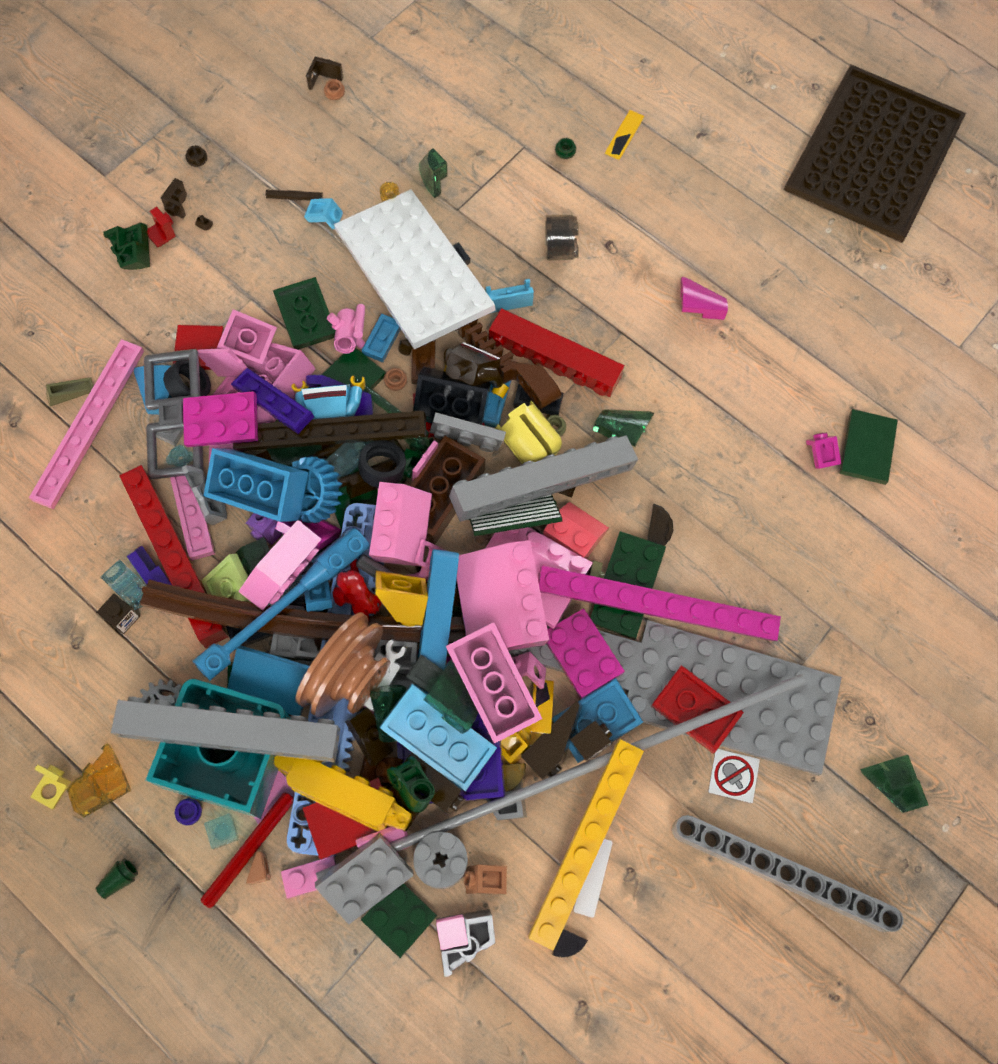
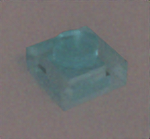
[204,813,239,850]

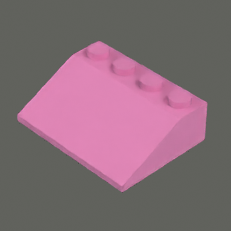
[213,342,316,424]
[485,527,593,629]
[456,540,549,651]

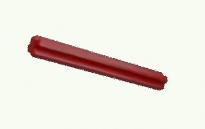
[200,792,294,908]

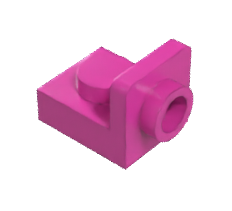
[806,432,841,469]

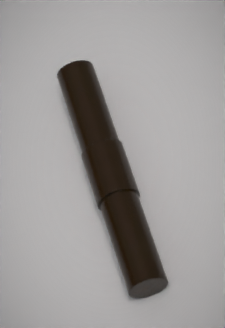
[266,190,323,201]

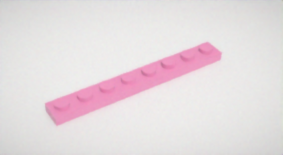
[29,339,144,510]

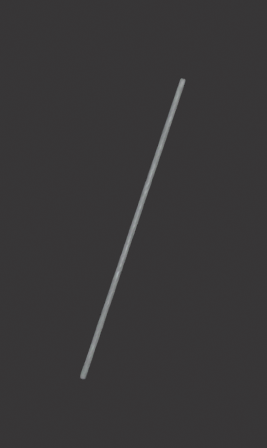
[316,674,806,879]

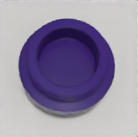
[175,798,202,826]

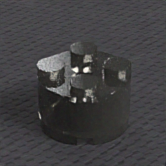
[545,214,579,261]

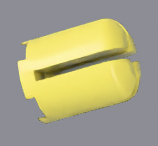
[495,401,562,464]

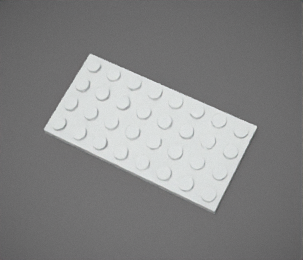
[334,189,495,349]

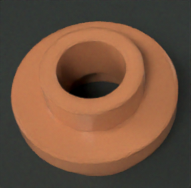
[324,79,345,100]
[384,368,407,391]

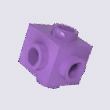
[246,513,283,545]

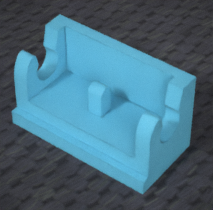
[485,279,534,314]

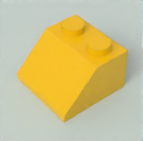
[375,571,428,627]

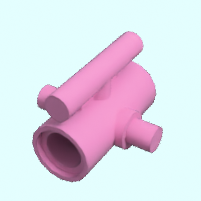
[327,304,366,354]

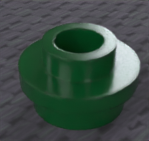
[555,138,576,159]

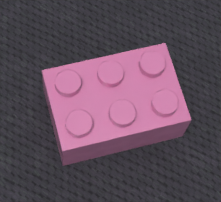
[238,520,321,611]

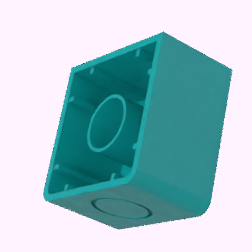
[145,679,291,819]

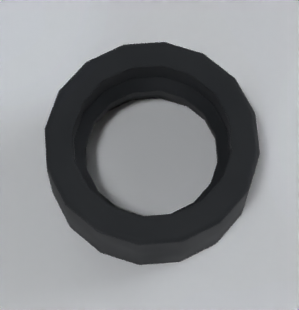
[163,359,211,397]
[358,440,406,488]

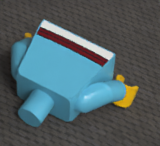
[292,376,365,419]

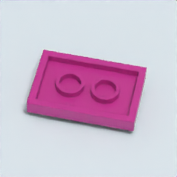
[183,391,258,447]
[546,608,625,699]

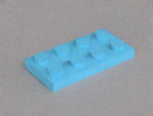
[379,684,497,791]

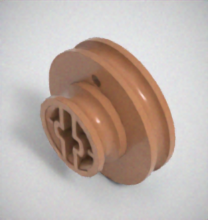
[296,613,390,717]

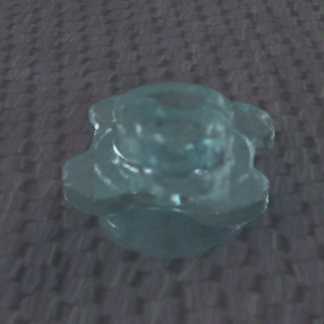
[166,445,193,467]

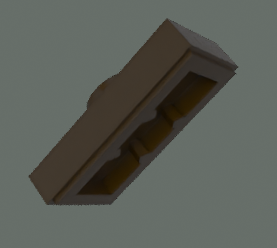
[345,707,393,766]

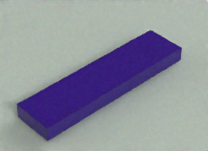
[231,368,314,434]

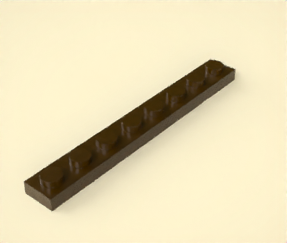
[233,411,426,451]

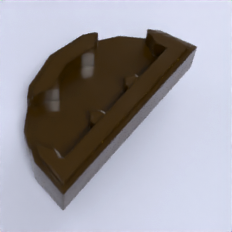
[647,504,674,546]

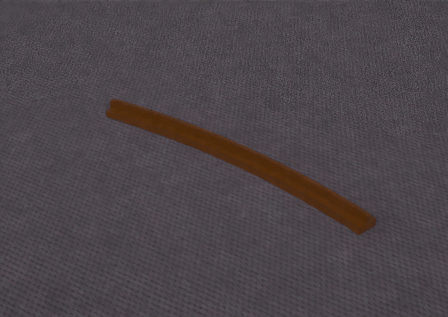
[140,579,466,645]

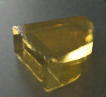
[503,763,526,792]

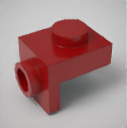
[147,206,176,248]

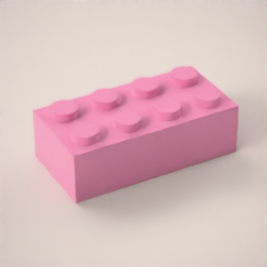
[446,622,542,743]

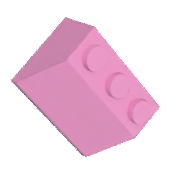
[369,482,432,566]

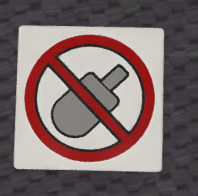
[708,749,760,803]

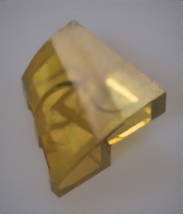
[67,743,131,818]

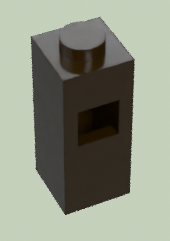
[404,752,467,814]

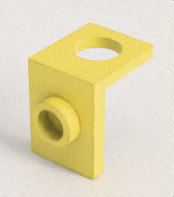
[31,764,71,809]

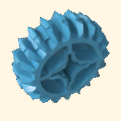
[290,457,343,523]

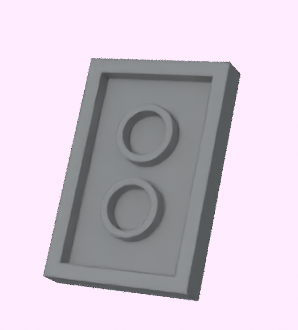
[430,413,506,452]
[315,833,414,924]

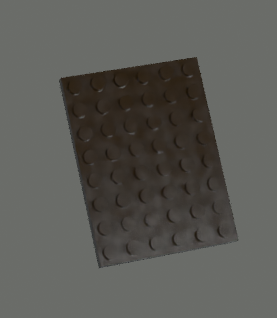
[784,64,966,243]

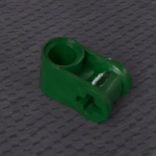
[387,756,435,812]

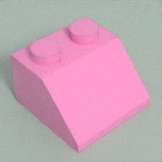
[217,309,277,368]

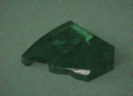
[593,409,654,447]

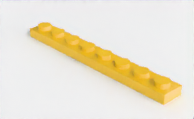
[528,739,644,950]

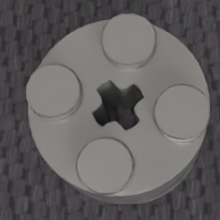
[413,832,468,889]

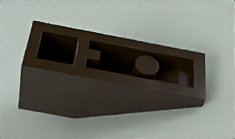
[521,701,583,780]

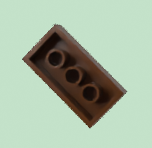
[410,436,486,545]

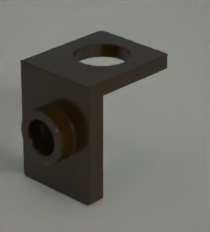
[306,56,344,90]

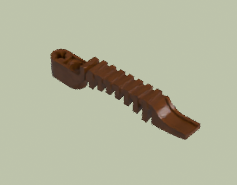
[455,319,562,409]

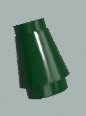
[95,858,138,899]

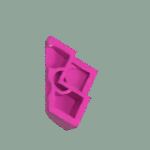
[680,277,728,320]

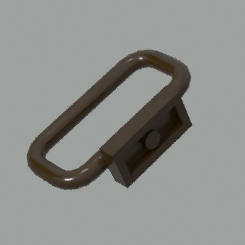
[311,439,404,499]

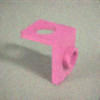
[512,652,546,689]

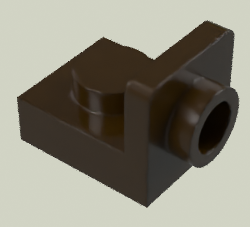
[160,178,187,219]

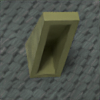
[46,377,94,407]

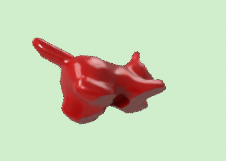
[332,558,382,622]

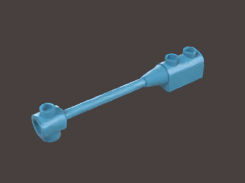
[192,528,370,681]

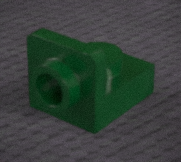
[399,448,424,484]

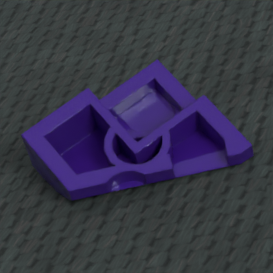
[126,546,172,585]

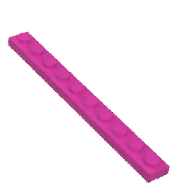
[538,565,781,641]

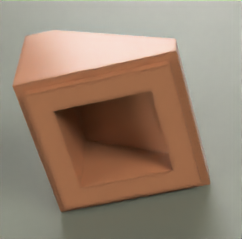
[246,852,271,885]

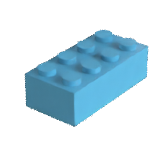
[203,448,308,522]

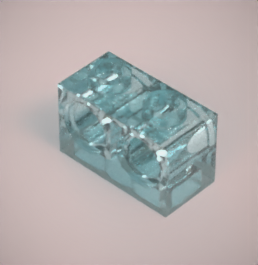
[100,559,146,610]

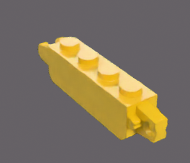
[273,756,412,831]

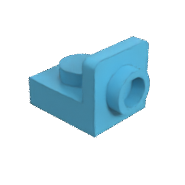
[304,198,343,229]

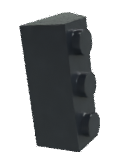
[413,367,491,425]

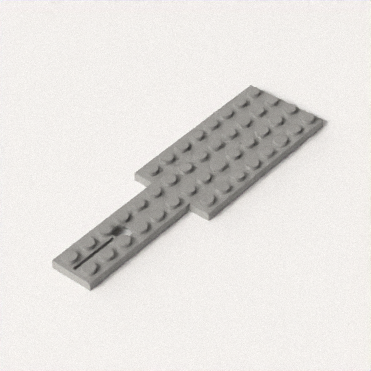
[509,619,842,776]

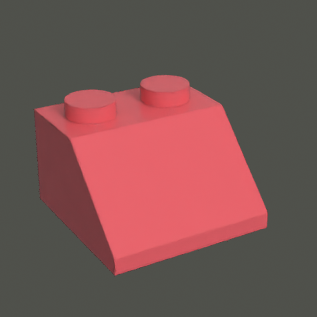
[543,502,609,559]

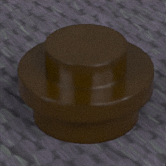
[185,145,208,167]

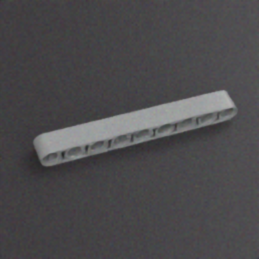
[672,815,904,932]

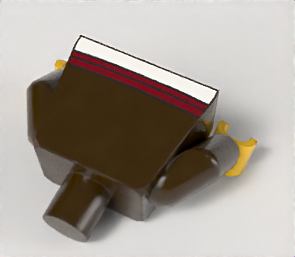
[444,342,509,399]

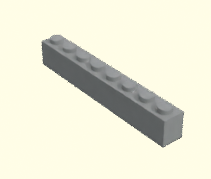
[449,435,638,522]
[111,697,340,762]

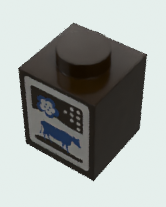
[96,593,140,635]
[570,721,613,762]

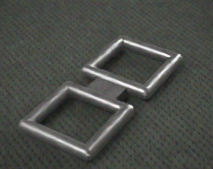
[144,349,204,479]

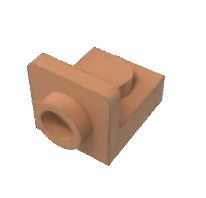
[464,865,507,895]

